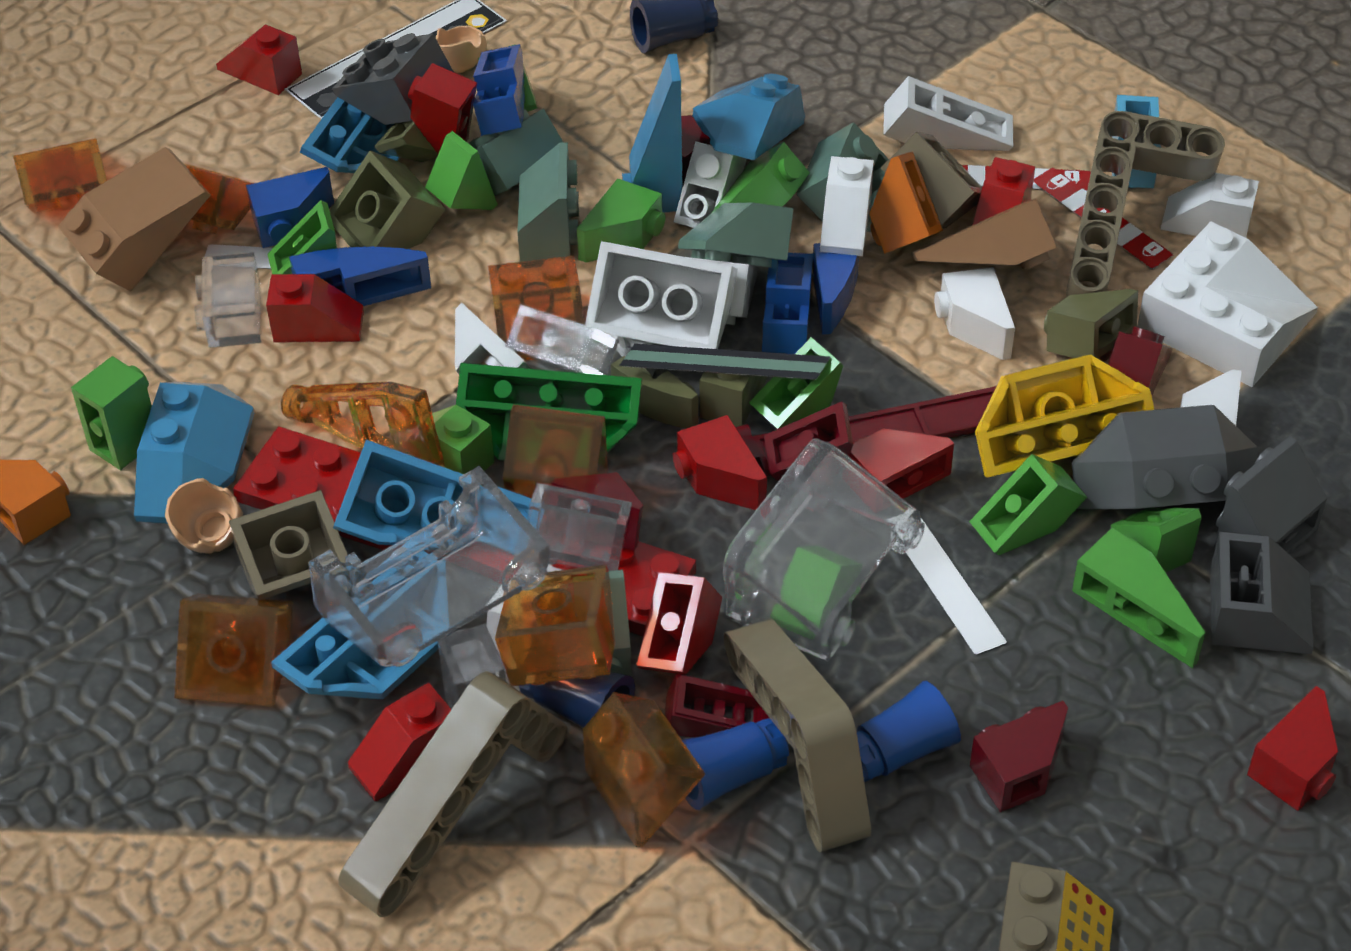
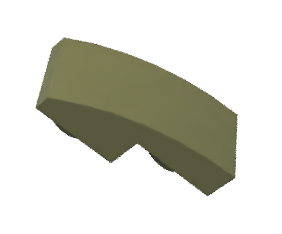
[611,356,699,429]

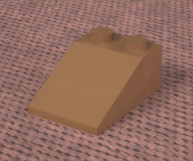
[58,147,211,292]
[912,199,1057,269]

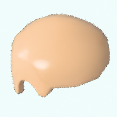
[436,26,487,73]
[165,478,243,554]

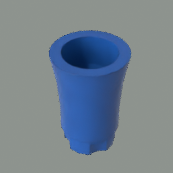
[856,681,961,782]
[670,718,789,810]

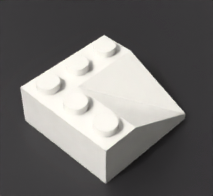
[1137,221,1318,387]

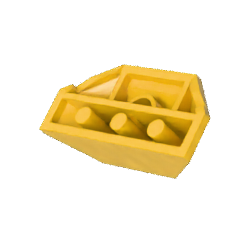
[975,354,1154,478]

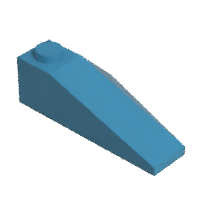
[622,54,682,212]
[333,440,547,550]

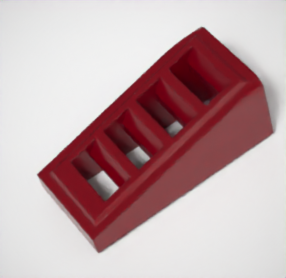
[663,673,769,737]

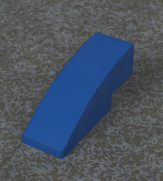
[473,44,525,136]
[812,243,859,335]
[289,246,431,306]
[762,253,813,354]

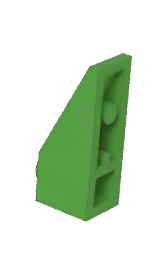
[712,142,810,258]
[1072,528,1206,668]

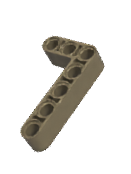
[1066,111,1225,297]
[723,618,871,852]
[338,671,567,917]

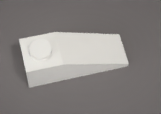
[883,76,1013,151]

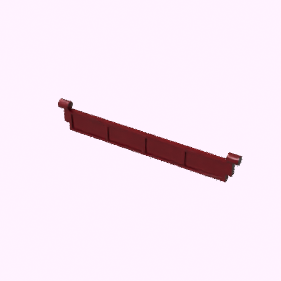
[736,358,1071,476]

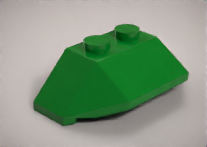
[456,363,642,469]

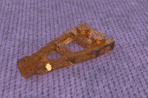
[281,382,445,467]

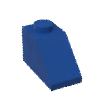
[246,167,334,248]

